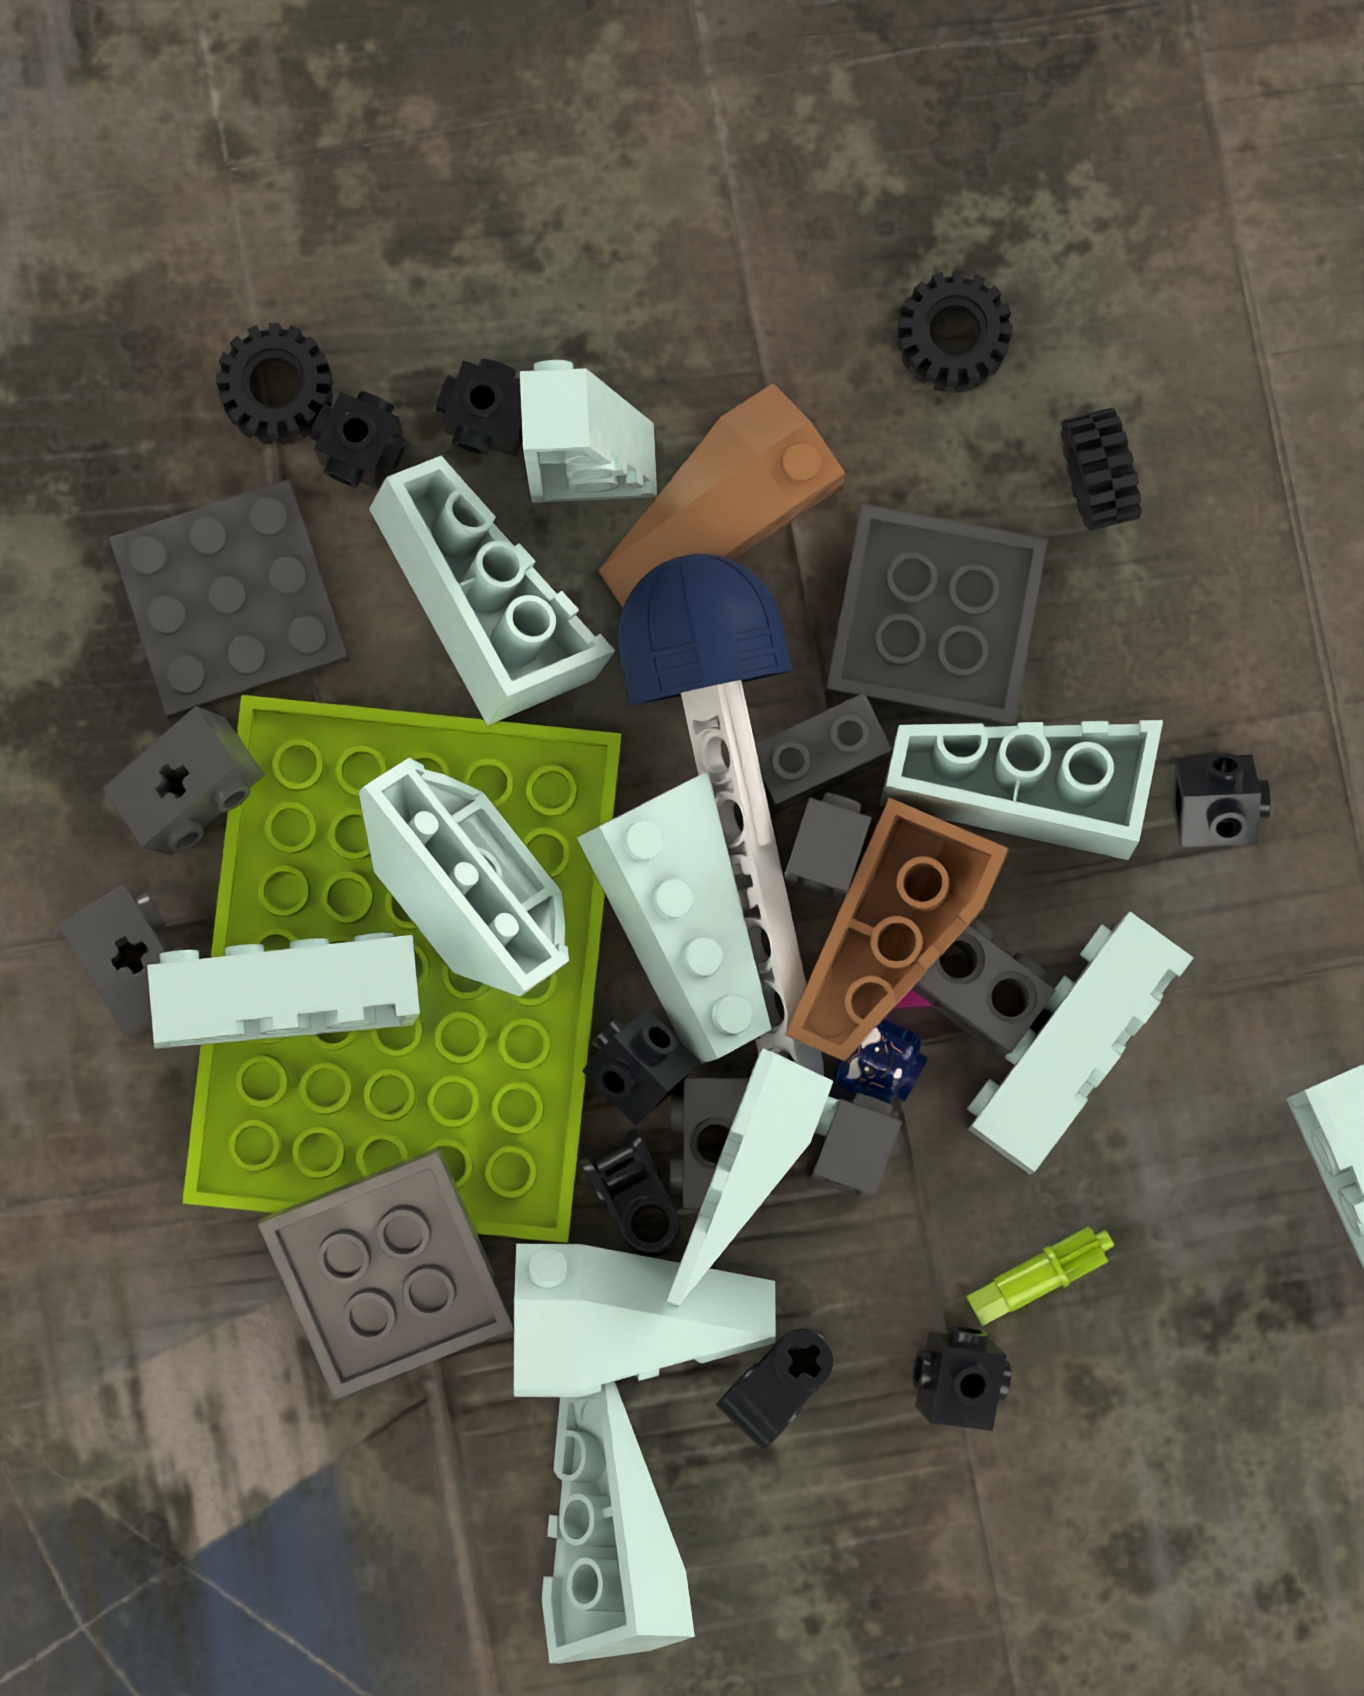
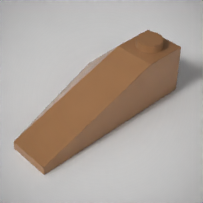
[598,383,845,609]
[785,798,1009,1062]

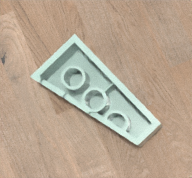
[520,360,657,503]
[369,456,615,726]
[880,720,1163,860]
[577,771,772,1064]
[967,912,1194,1175]
[147,933,420,1049]

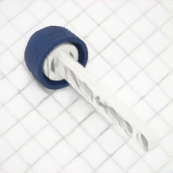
[618,554,824,1076]

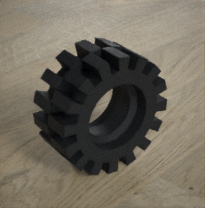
[897,270,1013,393]
[216,323,334,445]
[1061,408,1142,531]

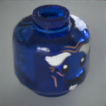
[827,1017,928,1104]

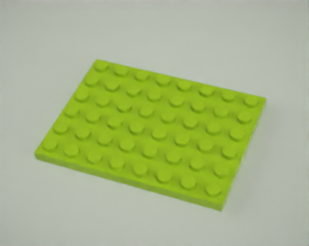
[182,695,622,1244]

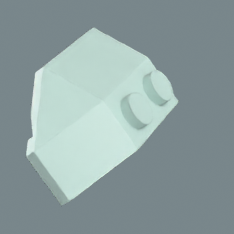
[359,758,569,997]

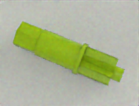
[966,1226,1114,1326]

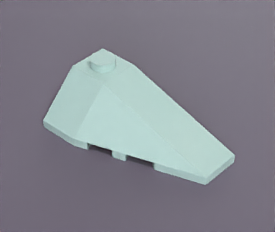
[666,1048,839,1306]
[1286,1064,1364,1269]
[514,1244,776,1397]
[542,1381,695,1664]

